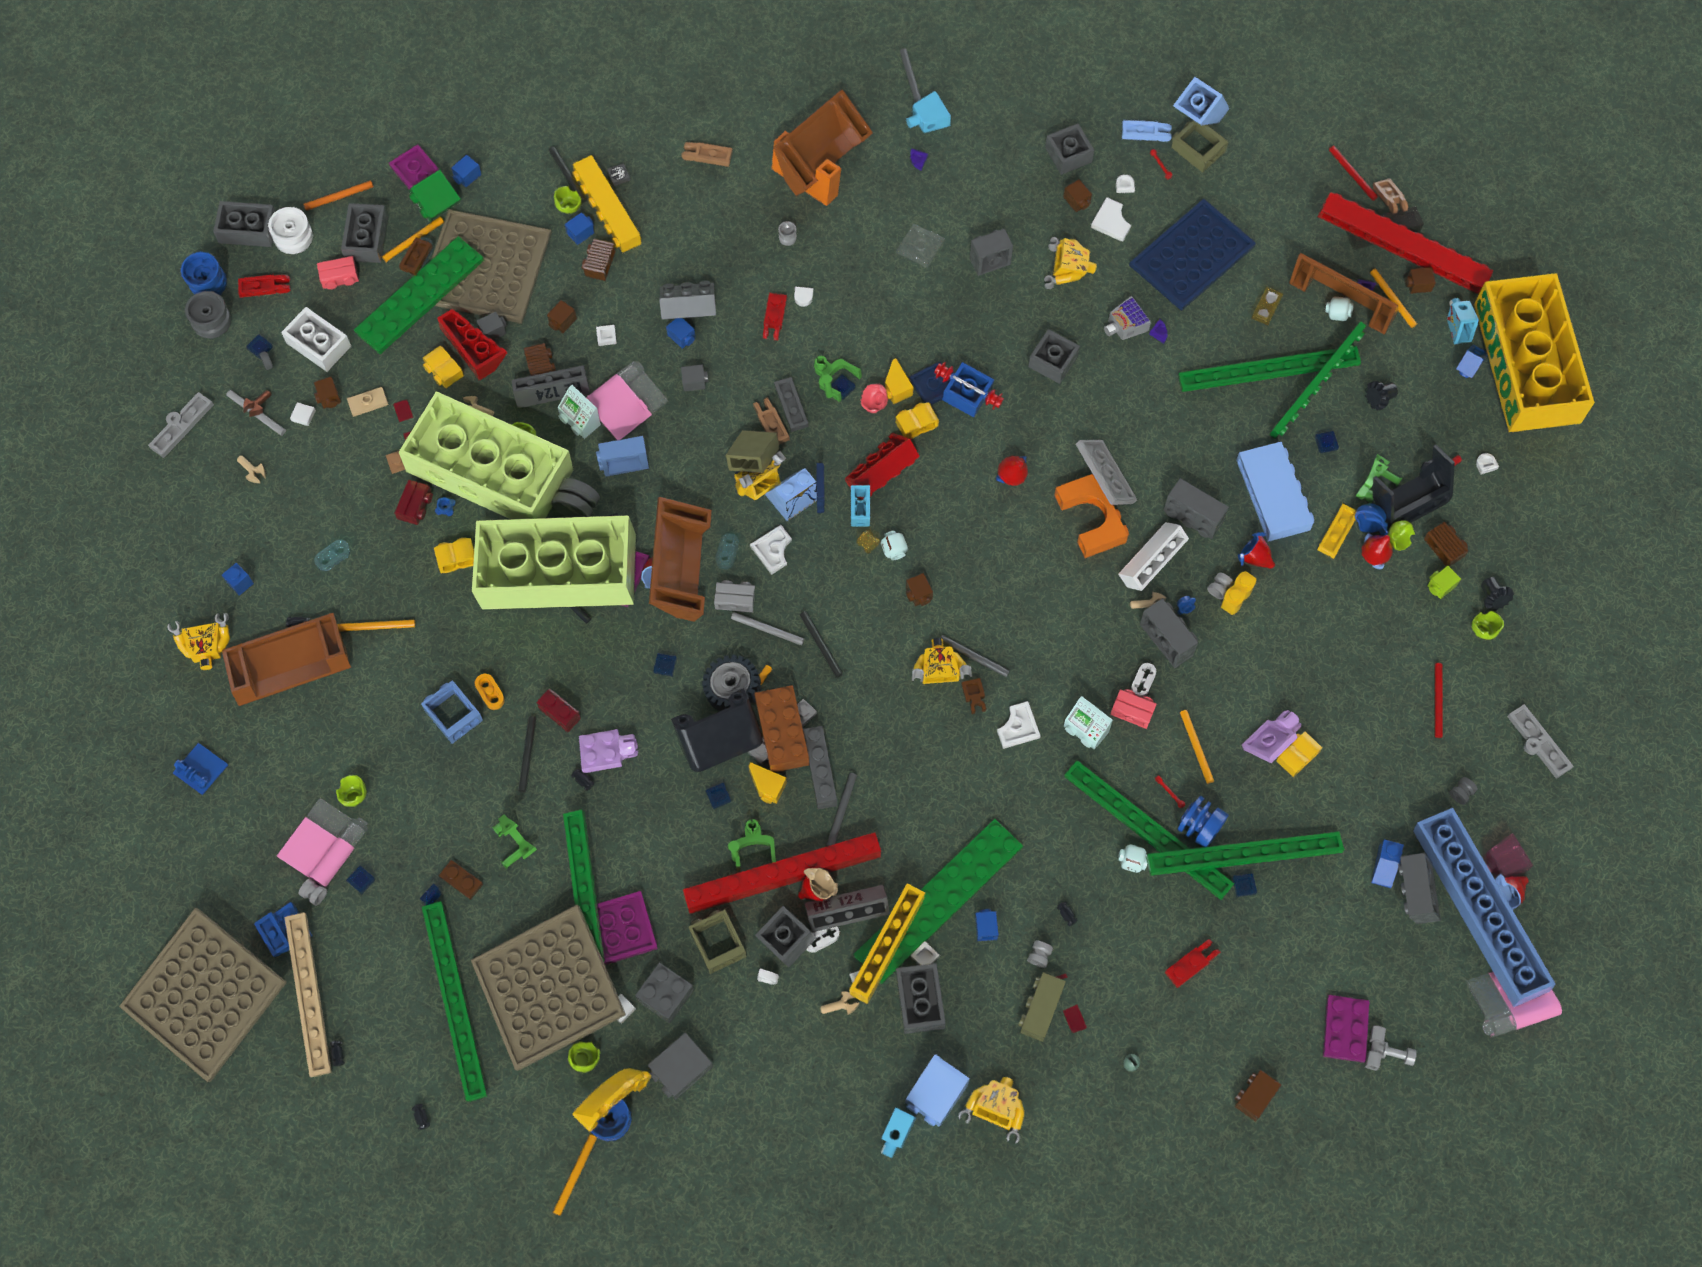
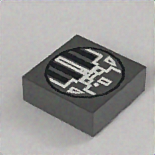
[607,163,630,186]

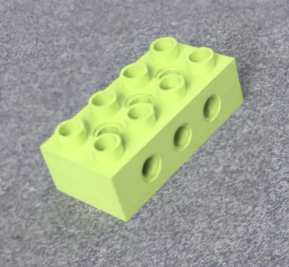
[399,391,573,520]

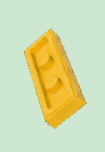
[1317,504,1356,558]

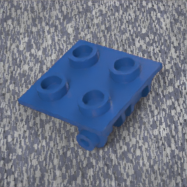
[173,743,228,795]

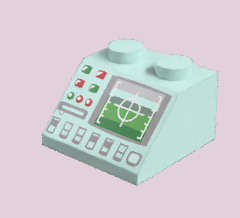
[558,385,601,439]
[1064,696,1113,750]

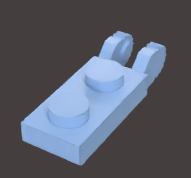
[1122,120,1171,142]

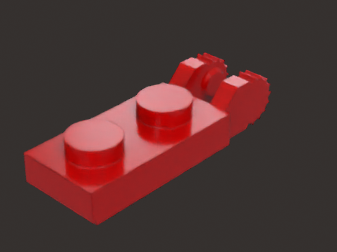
[238,275,290,298]
[763,293,787,340]
[1164,939,1221,988]

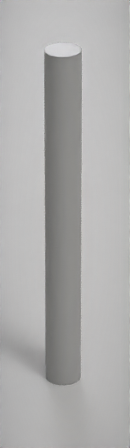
[227,390,286,436]
[731,612,804,646]

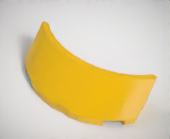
[573,1068,651,1132]

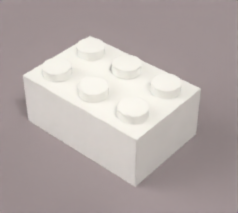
[281,307,351,372]

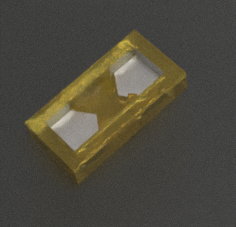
[1252,287,1283,325]

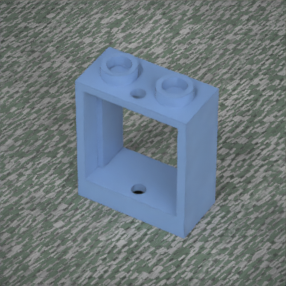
[596,436,649,477]
[421,680,483,744]

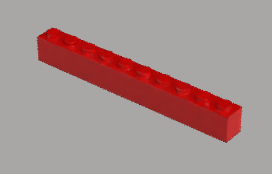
[1317,192,1494,294]
[683,832,881,914]

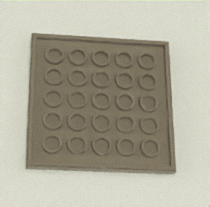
[431,209,552,324]
[471,905,626,1071]
[119,908,287,1082]

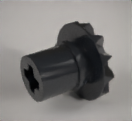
[1364,381,1398,411]
[1481,577,1514,611]

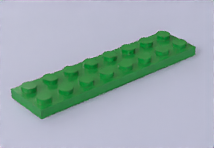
[354,236,484,354]

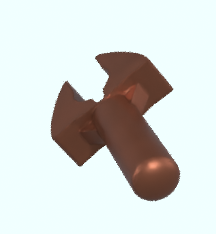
[243,390,271,417]

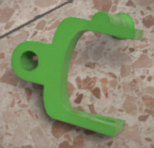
[814,356,862,402]
[1356,454,1403,503]
[492,814,537,869]
[728,819,776,872]

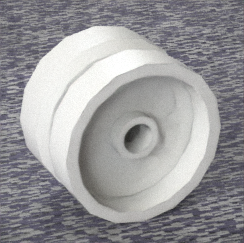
[268,207,313,254]

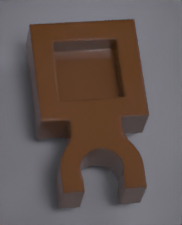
[961,678,986,714]

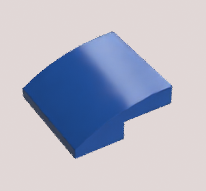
[254,902,312,957]

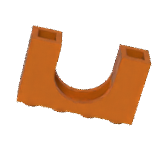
[772,131,841,206]
[1055,474,1129,558]

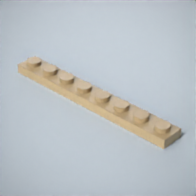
[285,912,332,1077]

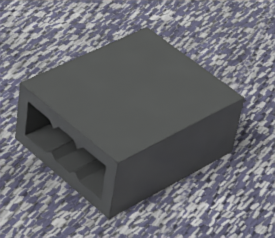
[647,1032,713,1100]

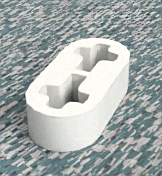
[1131,663,1156,698]
[806,927,839,953]

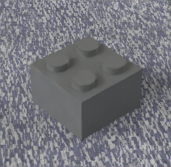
[1045,124,1094,175]
[970,229,1013,276]
[1028,329,1080,384]
[755,906,816,967]
[635,963,694,1023]

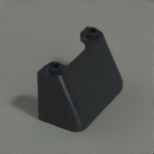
[671,688,763,772]

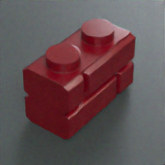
[394,480,433,525]
[537,689,581,732]

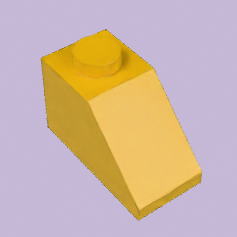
[885,359,913,405]
[749,762,787,804]

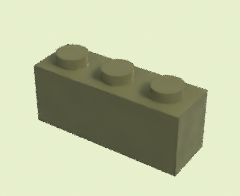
[1018,973,1066,1042]

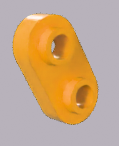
[475,674,505,710]

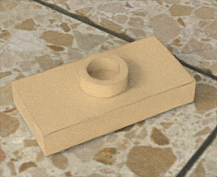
[347,387,388,417]

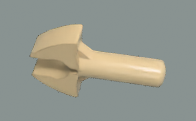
[463,396,494,416]
[237,456,266,483]
[1130,592,1166,609]
[820,992,859,1015]

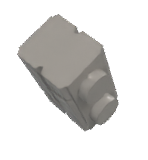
[714,580,755,612]

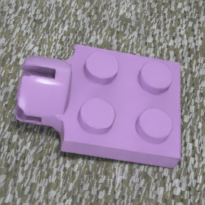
[1242,710,1302,763]
[579,729,638,773]

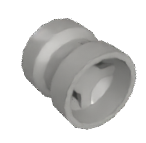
[778,221,797,246]
[1207,573,1234,599]
[299,878,327,906]
[1027,941,1053,968]

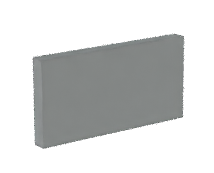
[1076,440,1137,505]

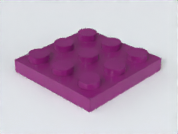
[597,891,658,965]

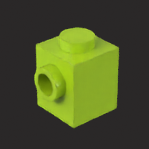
[1427,566,1461,599]

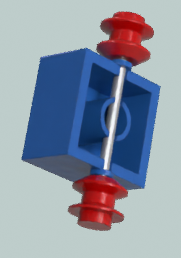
[934,362,1004,417]

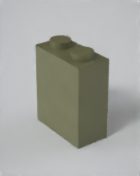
[726,430,779,473]

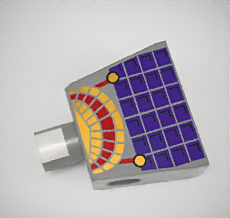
[1104,296,1151,340]

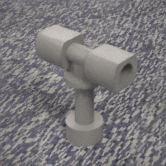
[1365,1026,1417,1070]

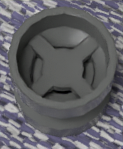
[1449,777,1478,805]

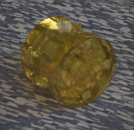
[856,530,880,554]

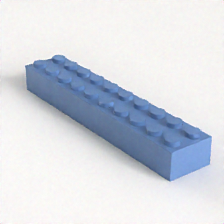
[1413,808,1556,1007]

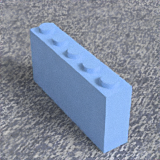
[1236,442,1314,542]

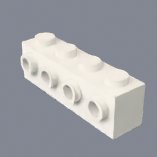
[1119,522,1189,591]

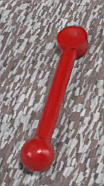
[1150,149,1172,179]
[1155,775,1185,808]

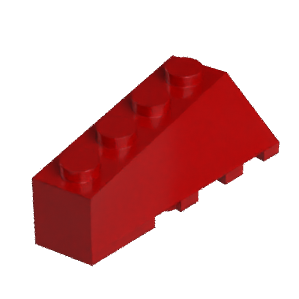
[437,309,507,381]
[845,433,920,500]

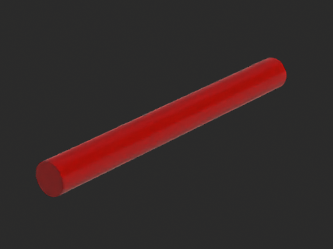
[1329,146,1378,201]
[1435,663,1443,738]

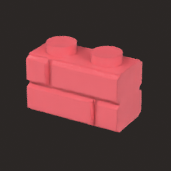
[317,256,359,289]
[1110,689,1157,729]

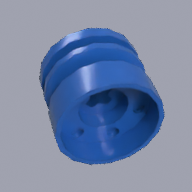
[181,252,227,295]
[1177,796,1229,847]
[591,1100,631,1141]

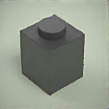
[476,312,507,340]
[681,365,708,391]

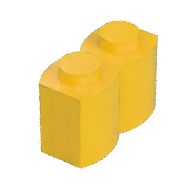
[423,345,464,388]
[895,402,939,439]
[434,538,474,573]
[1221,571,1256,615]
[1276,732,1322,777]

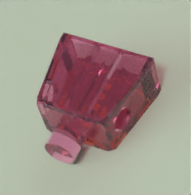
[1484,833,1533,878]

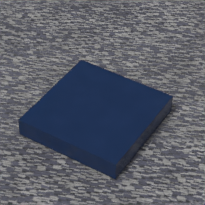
[909,361,951,405]
[816,463,825,513]

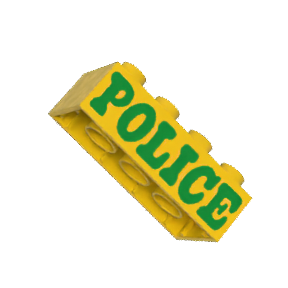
[1474,273,1595,432]

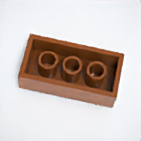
[754,685,809,773]

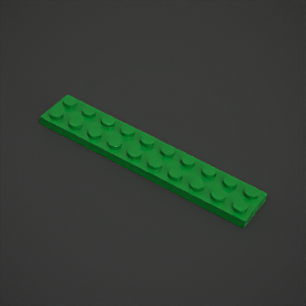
[853,819,1023,984]

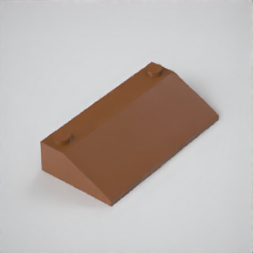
[773,89,873,196]
[1289,253,1398,335]
[649,497,712,622]
[222,613,351,706]

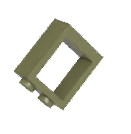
[1171,120,1228,172]
[689,910,747,974]

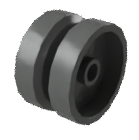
[185,291,231,339]
[551,478,600,518]

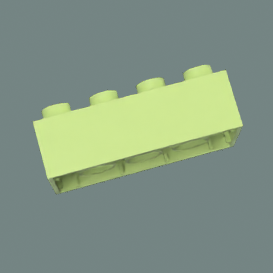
[472,516,636,609]

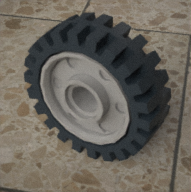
[702,655,761,711]

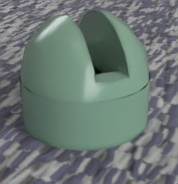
[1123,1054,1140,1071]

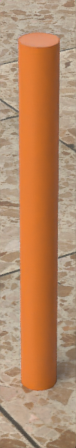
[304,181,373,211]

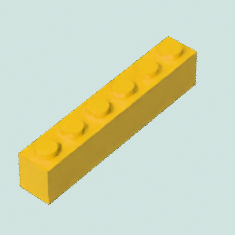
[572,155,641,253]
[850,883,925,1004]

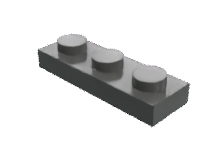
[774,377,809,432]

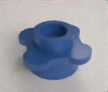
[435,497,456,516]
[1177,596,1196,615]

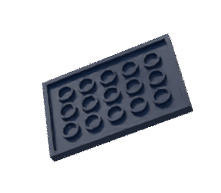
[1129,199,1256,311]

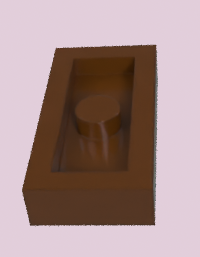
[399,237,433,275]
[439,860,483,900]

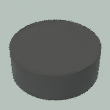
[259,351,273,371]

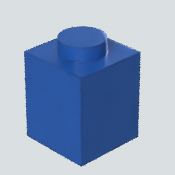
[451,155,481,187]
[565,212,594,245]
[666,318,696,349]
[222,563,254,596]
[975,909,998,941]

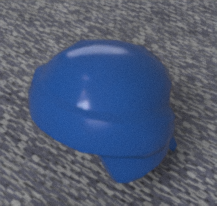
[1355,503,1388,536]

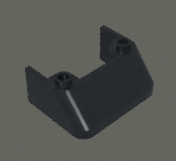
[1373,445,1455,528]

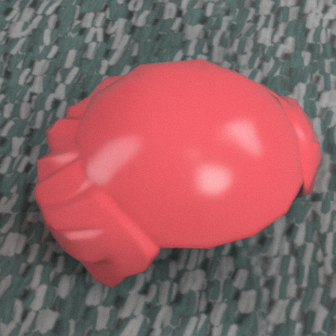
[860,384,888,413]

